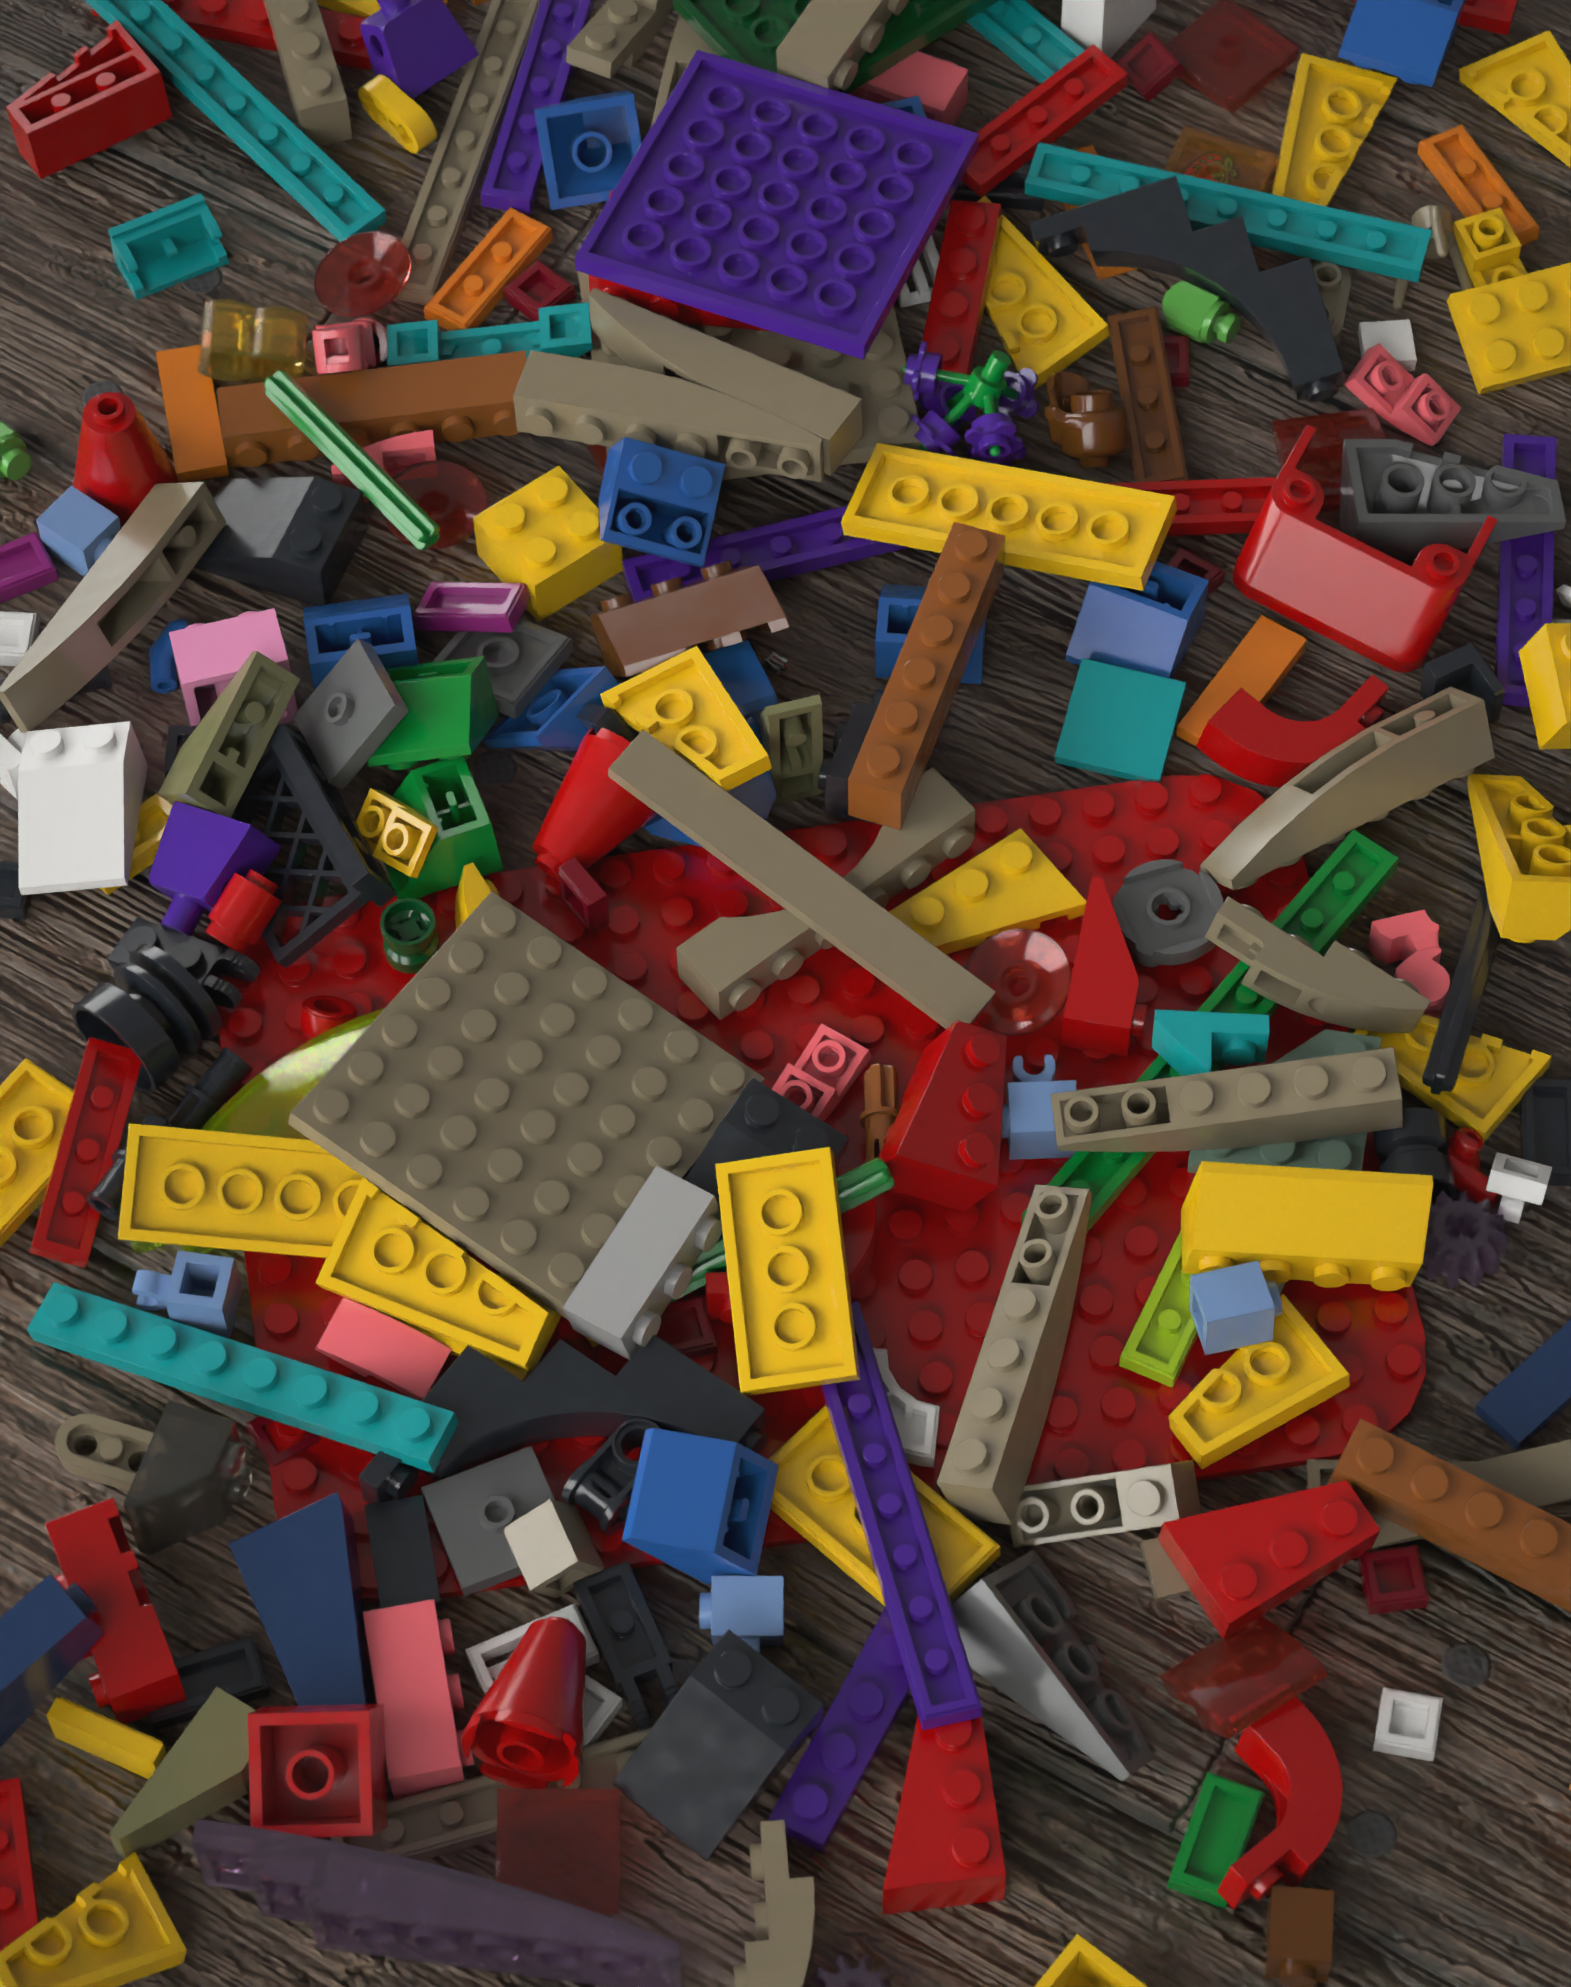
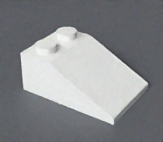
[18,721,148,895]

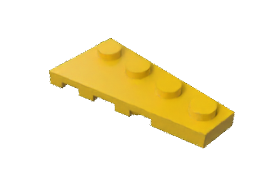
[1272,53,1397,207]
[945,196,1110,390]
[316,1177,553,1371]

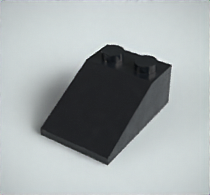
[193,477,368,606]
[685,1077,849,1239]
[612,1629,824,1862]

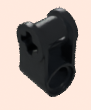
[561,1418,660,1535]

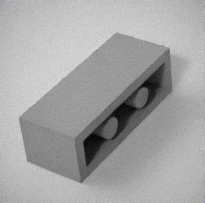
[562,1166,722,1360]

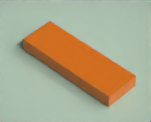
[1417,124,1540,246]
[424,207,553,331]
[156,343,229,483]
[1176,615,1307,746]

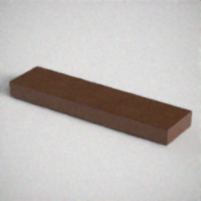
[1107,306,1189,482]

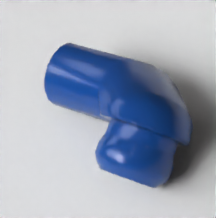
[149,619,192,694]

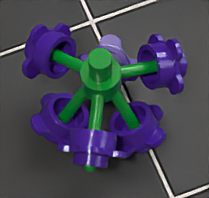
[903,341,1039,466]

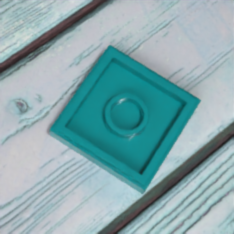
[1054,658,1186,783]

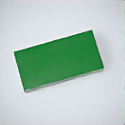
[1167,1772,1265,1909]

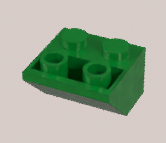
[367,656,499,770]
[383,755,504,900]

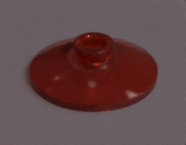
[314,232,412,317]
[383,461,487,549]
[964,929,1072,1036]

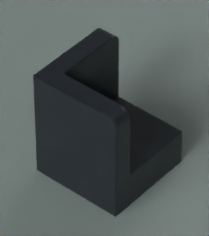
[1420,643,1505,724]

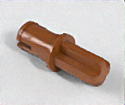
[859,1063,900,1163]

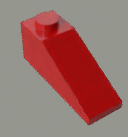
[1061,876,1148,1057]

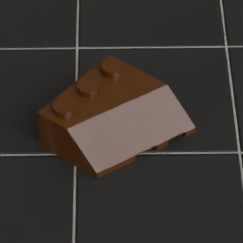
[589,560,789,677]

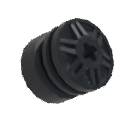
[71,943,223,1094]

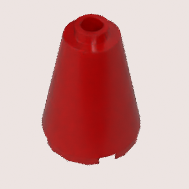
[73,392,177,528]
[532,727,658,881]
[461,1616,587,1792]

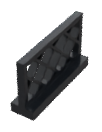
[237,724,397,968]

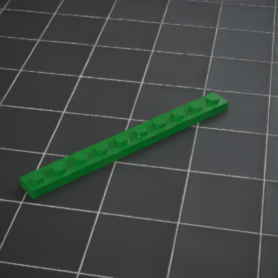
[1022,829,1399,1234]

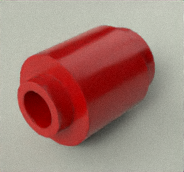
[205,869,282,954]

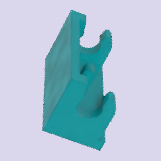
[108,193,229,300]

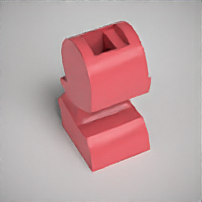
[312,321,376,375]
[1367,909,1450,1019]

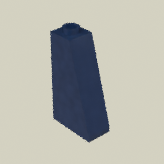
[228,1492,375,1706]
[0,1574,104,1748]

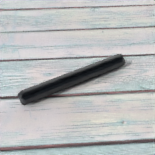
[1422,886,1500,1095]

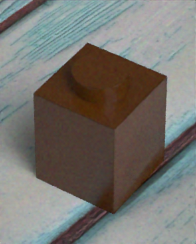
[1265,1885,1335,1987]

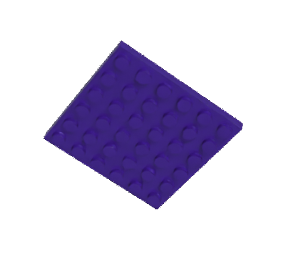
[575,50,979,360]

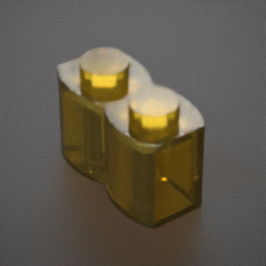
[198,299,307,383]

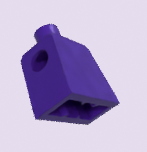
[360,0,479,99]
[149,801,281,936]

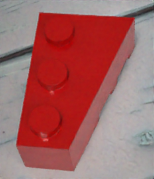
[6,20,172,179]
[878,1020,1007,1212]
[1158,1480,1380,1640]
[45,1497,187,1725]
[882,1716,1006,1915]

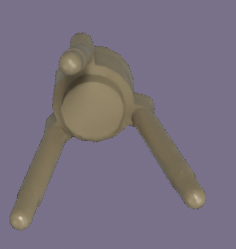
[1392,205,1473,310]

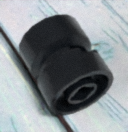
[1373,1107,1456,1210]

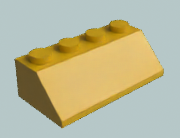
[1181,1161,1433,1291]

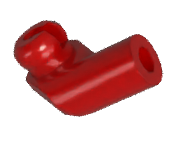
[1447,1127,1501,1211]

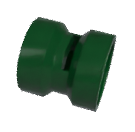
[380,898,440,974]

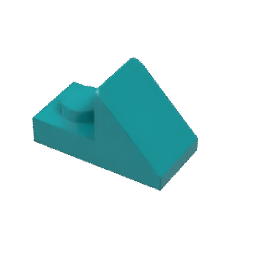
[1152,1009,1269,1076]

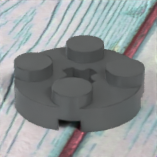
[1113,859,1223,968]

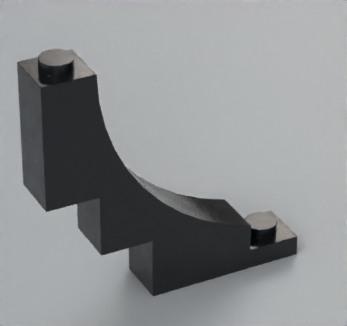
[1029,176,1346,402]
[358,1335,768,1504]

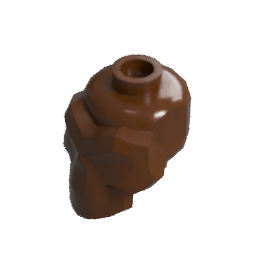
[1044,371,1128,468]

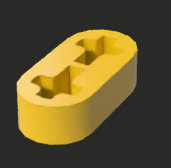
[358,74,437,154]

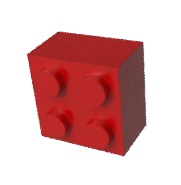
[247,1704,387,1839]

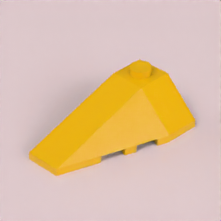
[1467,774,1571,943]

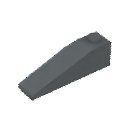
[1340,439,1566,561]
[951,1550,1155,1781]

